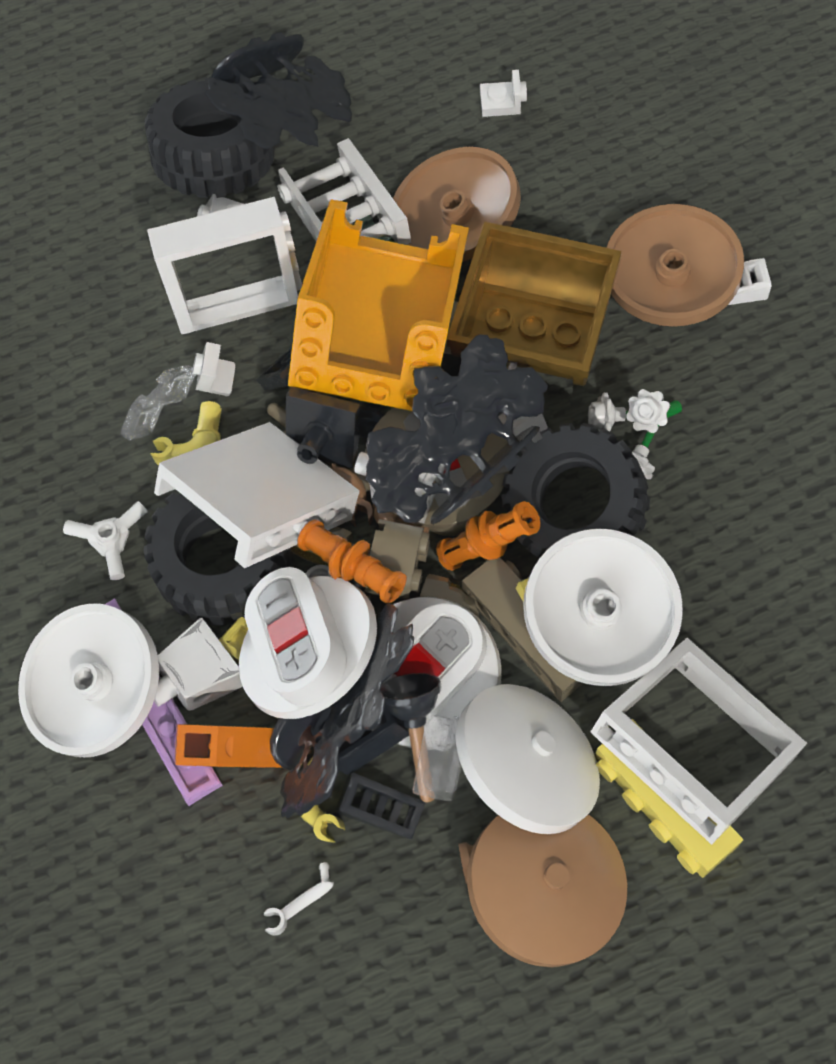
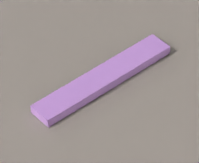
[104,598,223,806]

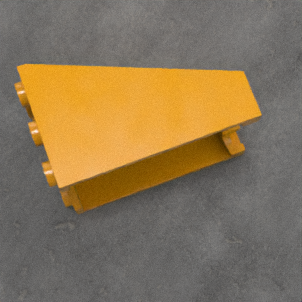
[288,199,469,411]

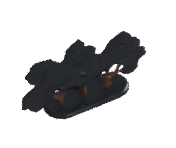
[270,603,414,819]

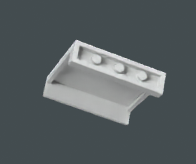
[154,422,359,568]

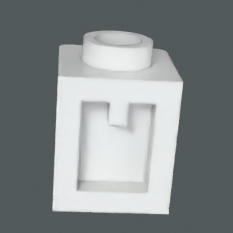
[480,70,527,117]

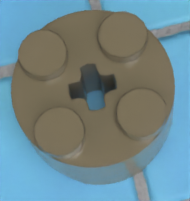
[365,519,430,600]

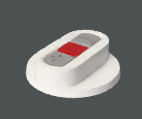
[239,567,377,719]
[383,597,502,750]

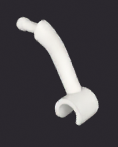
[264,862,334,935]

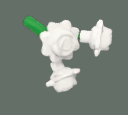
[588,389,682,480]

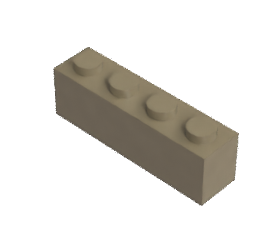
[462,557,584,702]

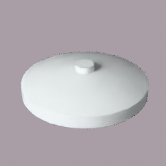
[523,529,682,686]
[18,604,159,757]
[456,684,600,834]

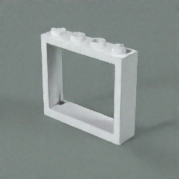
[147,197,302,334]
[591,638,807,845]

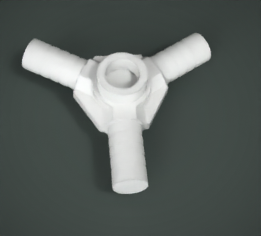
[63,501,148,580]

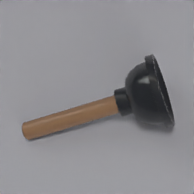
[381,673,442,803]

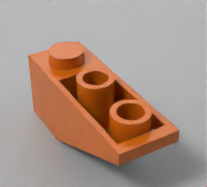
[174,724,282,768]

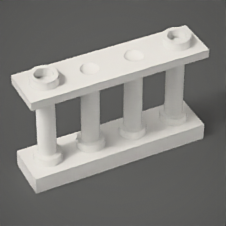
[277,138,411,245]

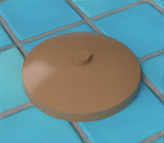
[393,147,521,262]
[607,204,744,326]
[467,815,627,967]

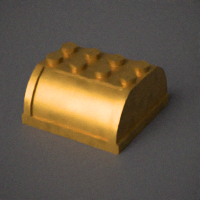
[447,221,622,386]

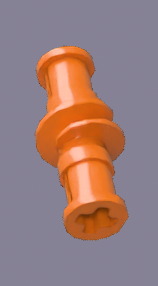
[436,501,540,571]
[298,519,407,603]

